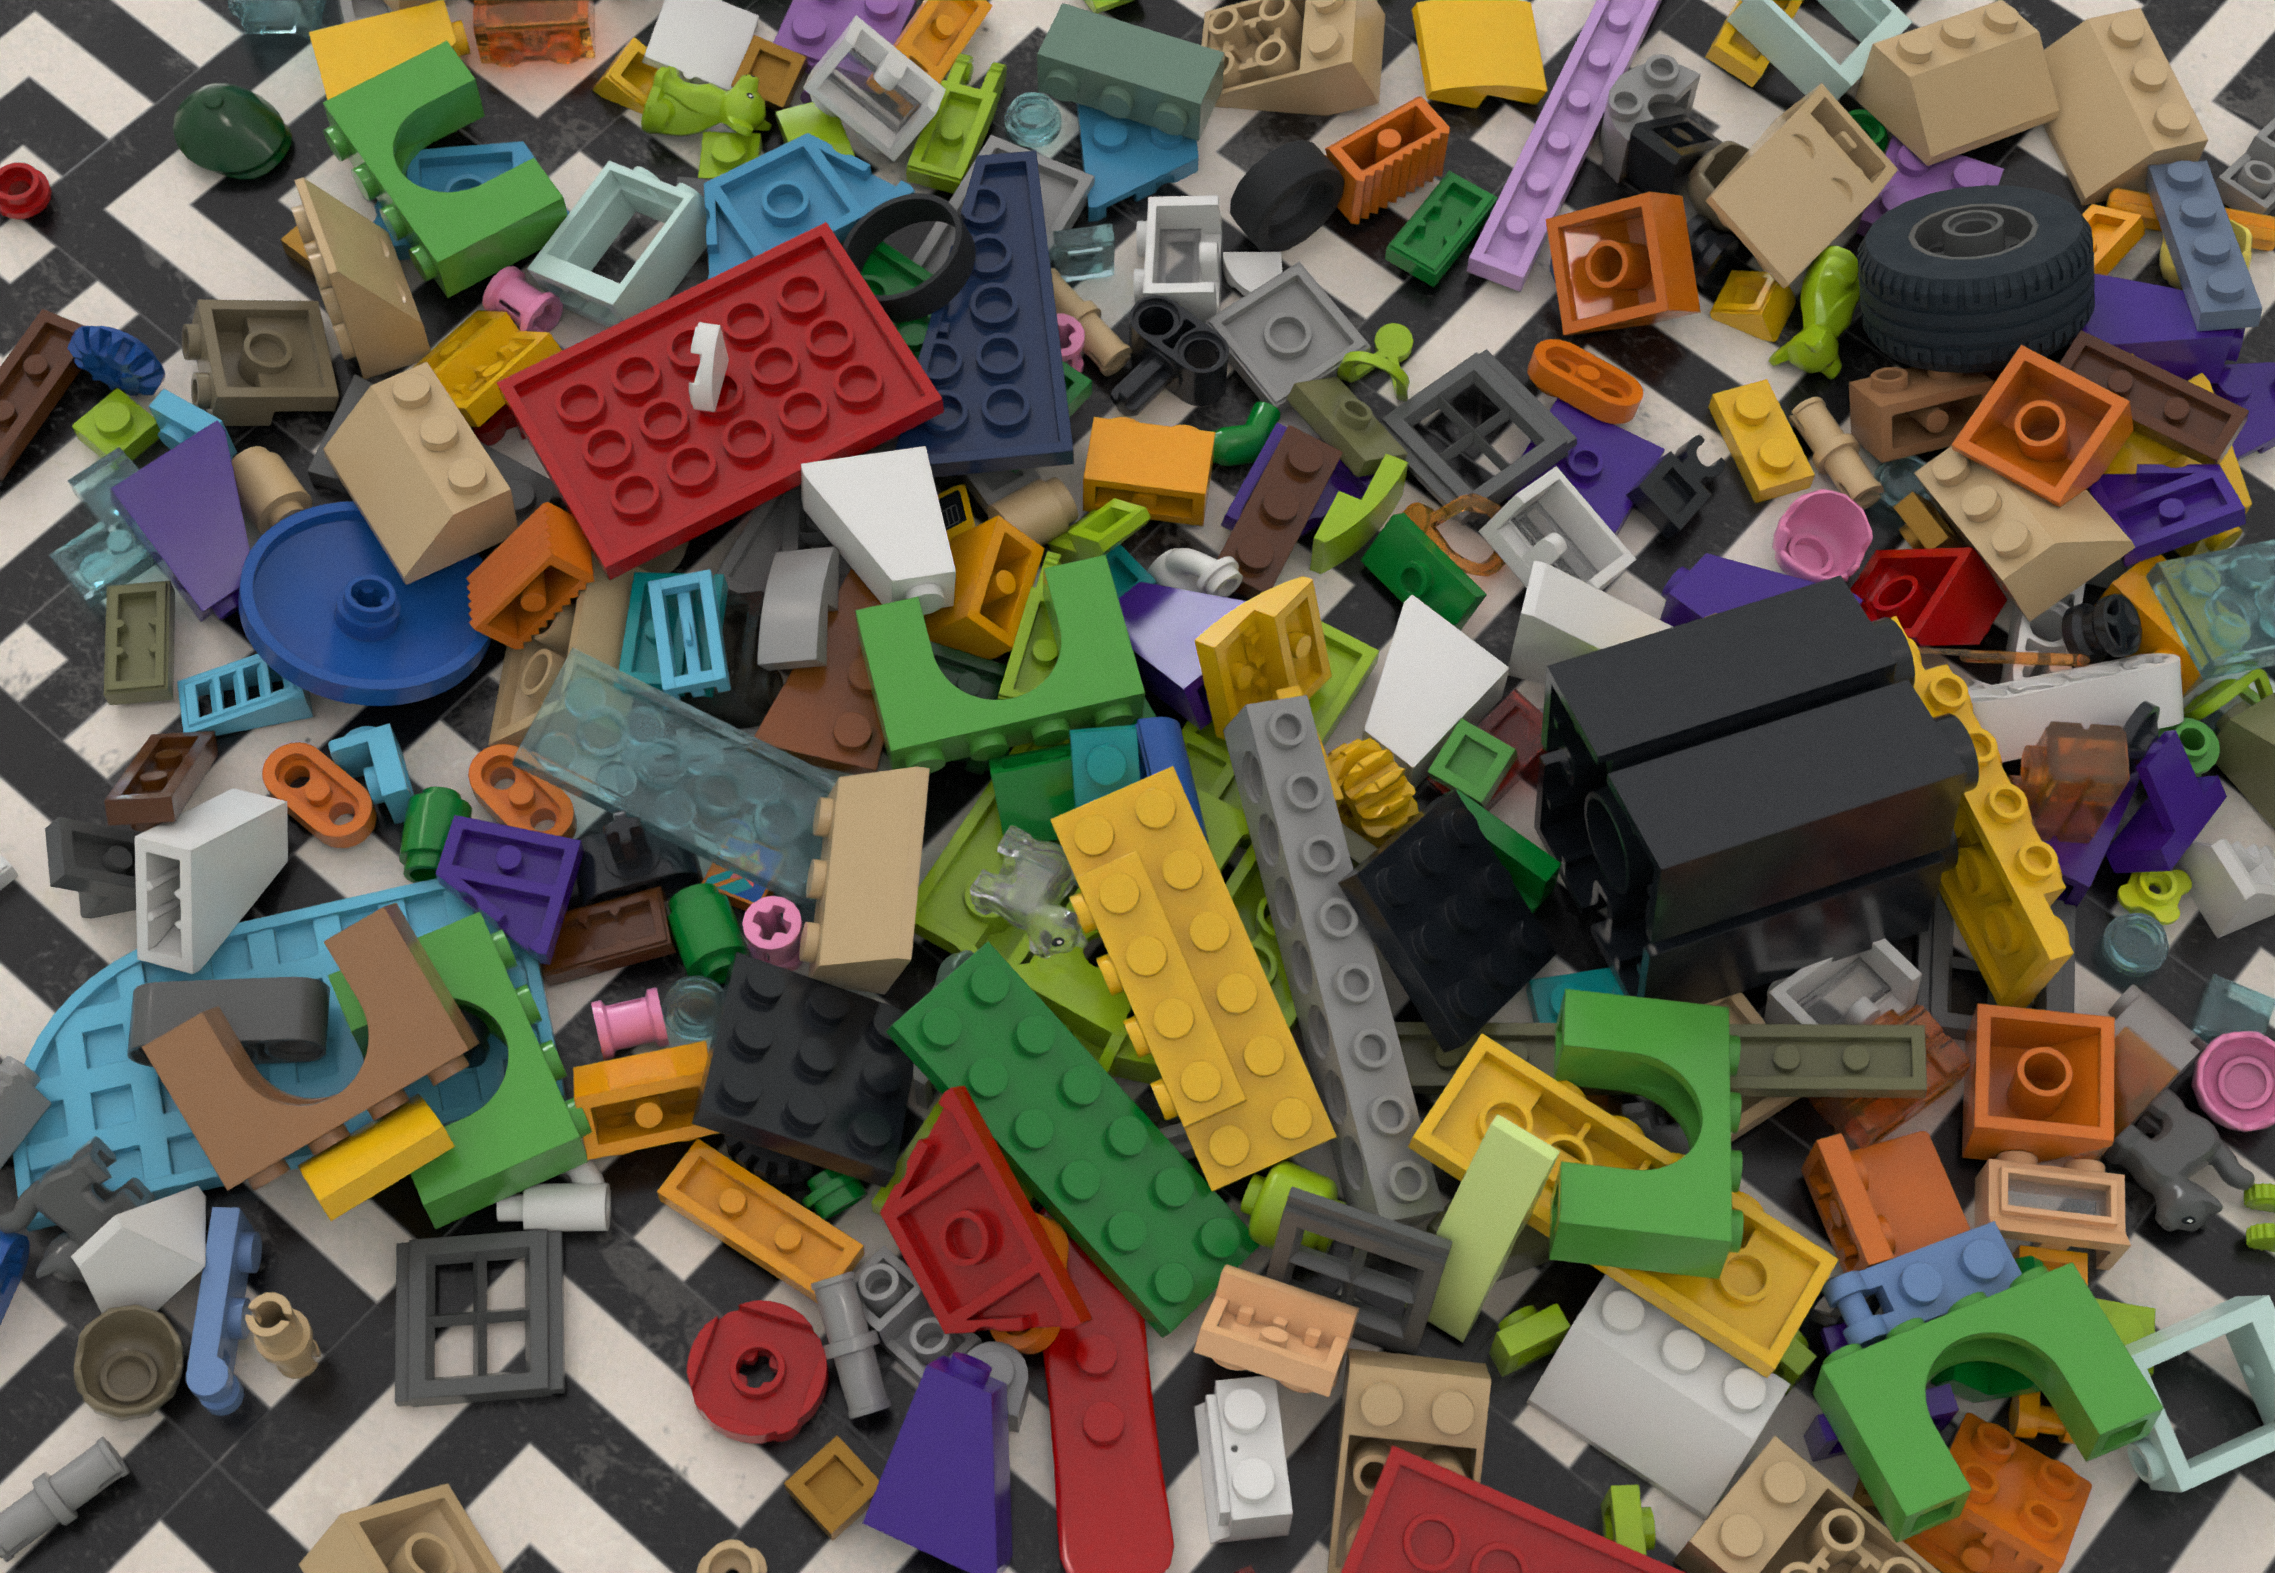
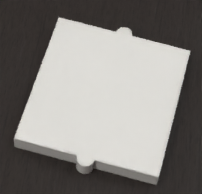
[642,0,759,91]

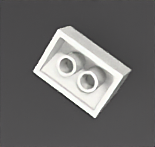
[1527,1274,1791,1520]

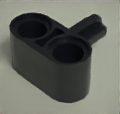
[1110,295,1229,416]
[576,810,703,907]

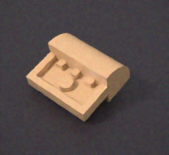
[1194,1264,1359,1397]

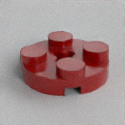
[687,1300,829,1444]

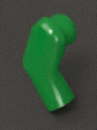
[1210,402,1281,466]

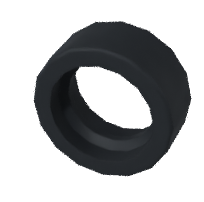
[1230,140,1344,252]

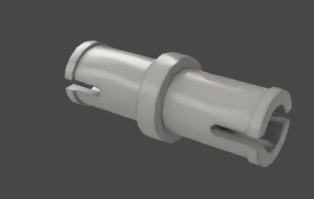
[811,1271,892,1419]
[0,1437,130,1562]

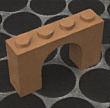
[142,903,479,1191]

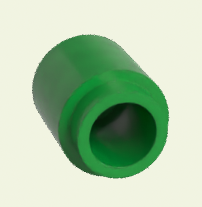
[399,787,472,883]
[667,883,750,985]

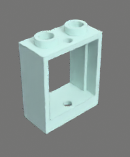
[1727,0,1912,101]
[527,161,707,328]
[2125,1295,2275,1493]

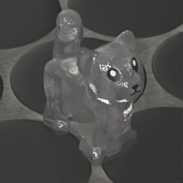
[970,825,1088,959]

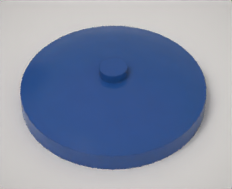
[238,501,492,706]

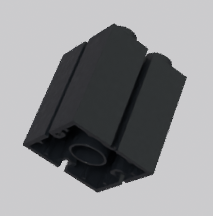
[1534,575,1979,1004]

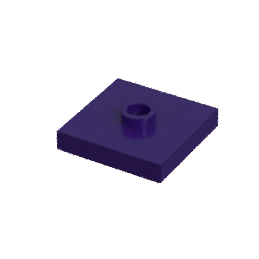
[1506,398,1665,536]

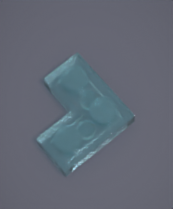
[49,447,157,608]

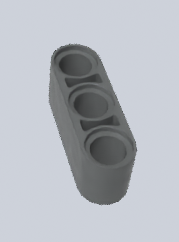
[127,977,330,1067]

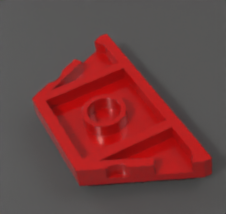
[880,1085,1093,1334]

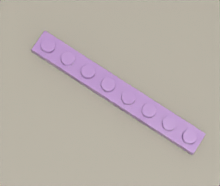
[1466,0,1662,292]

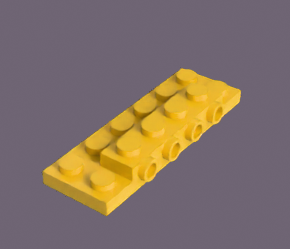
[1891,616,2074,1008]
[1050,766,1337,1192]
[1408,1034,1839,1378]

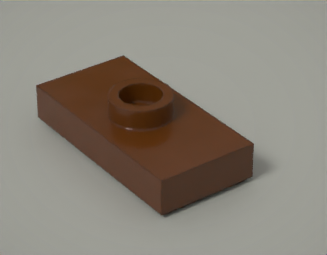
[541,886,677,986]

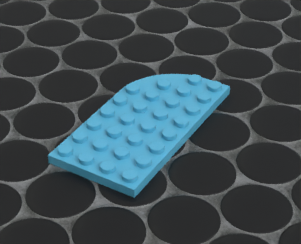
[13,878,567,1232]

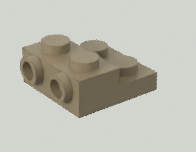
[182,299,339,426]

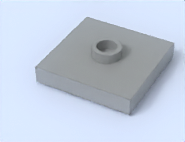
[1204,262,1371,413]

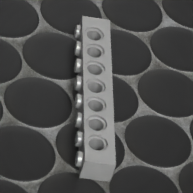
[1223,695,1444,1227]

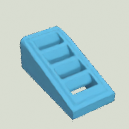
[177,654,313,736]

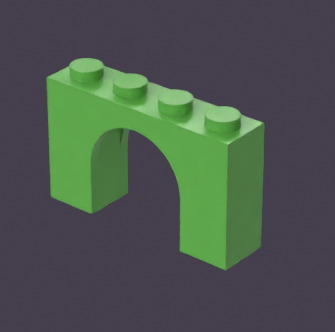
[323,41,568,298]
[855,555,1145,774]
[328,912,592,1229]
[1549,989,1744,1279]
[1813,1262,2163,1543]

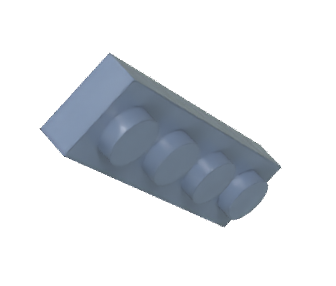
[2145,160,2262,332]

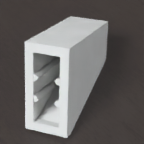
[801,446,956,615]
[1508,560,1673,684]
[1362,595,1509,788]
[135,788,288,974]

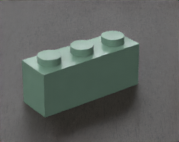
[1037,3,1225,141]

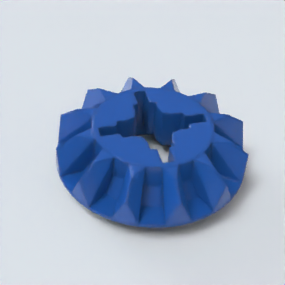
[67,326,165,396]

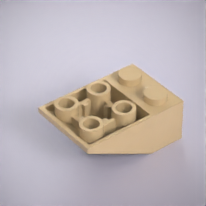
[1202,0,1385,116]
[1705,83,1898,289]
[291,178,431,379]
[1327,1348,1491,1573]
[1673,1436,1940,1573]

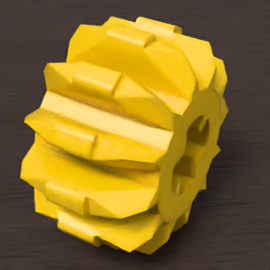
[1328,738,1419,848]

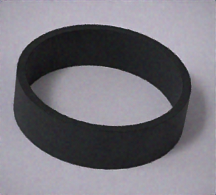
[842,193,976,323]

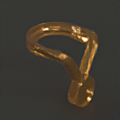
[1403,493,1506,577]

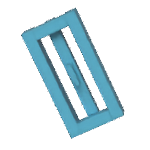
[648,569,731,703]

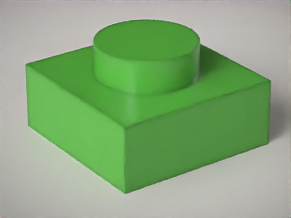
[1427,718,1518,809]

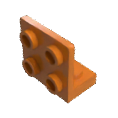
[1801,1131,1971,1273]
[1902,1413,2092,1573]

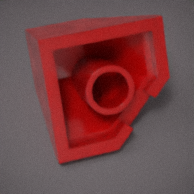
[1850,547,2007,646]

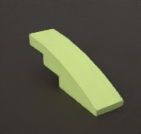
[1404,1114,1560,1343]

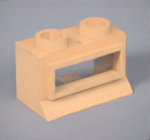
[1975,1151,2131,1271]

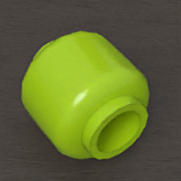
[1240,1161,1346,1253]

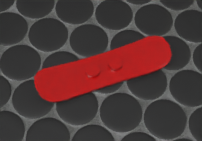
[1039,1207,1174,1573]

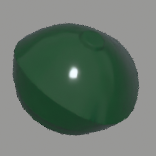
[173,83,292,180]

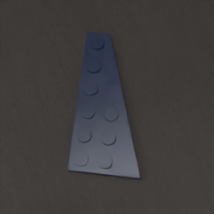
[892,150,1074,477]

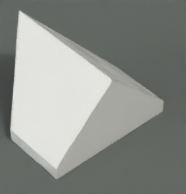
[2173,839,2275,939]
[71,1186,206,1313]

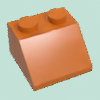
[1546,192,1701,335]
[1951,345,2134,508]
[1962,1003,2115,1163]

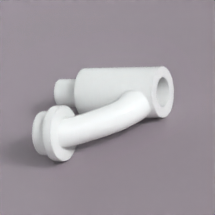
[1147,548,1243,597]
[497,1160,611,1231]

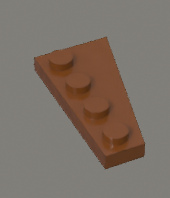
[751,568,885,775]

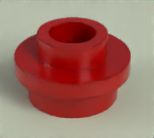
[0,162,52,219]

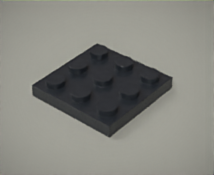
[1338,789,1557,1053]
[692,952,914,1188]

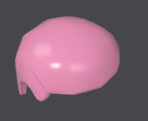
[1772,489,1873,583]
[2191,1031,2275,1132]

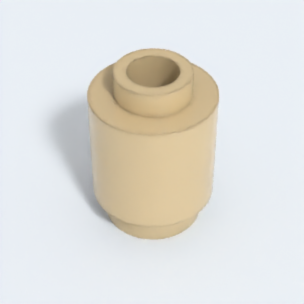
[231,446,313,535]
[987,477,1078,546]

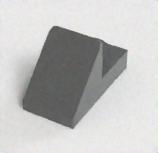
[45,817,141,919]

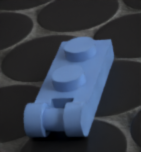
[186,1207,262,1416]
[1821,1221,2022,1348]

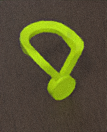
[1337,323,1413,402]
[2183,668,2273,721]

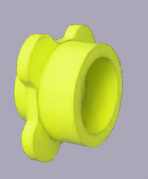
[2117,869,2192,925]

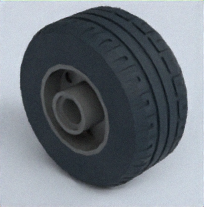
[1858,185,2095,373]

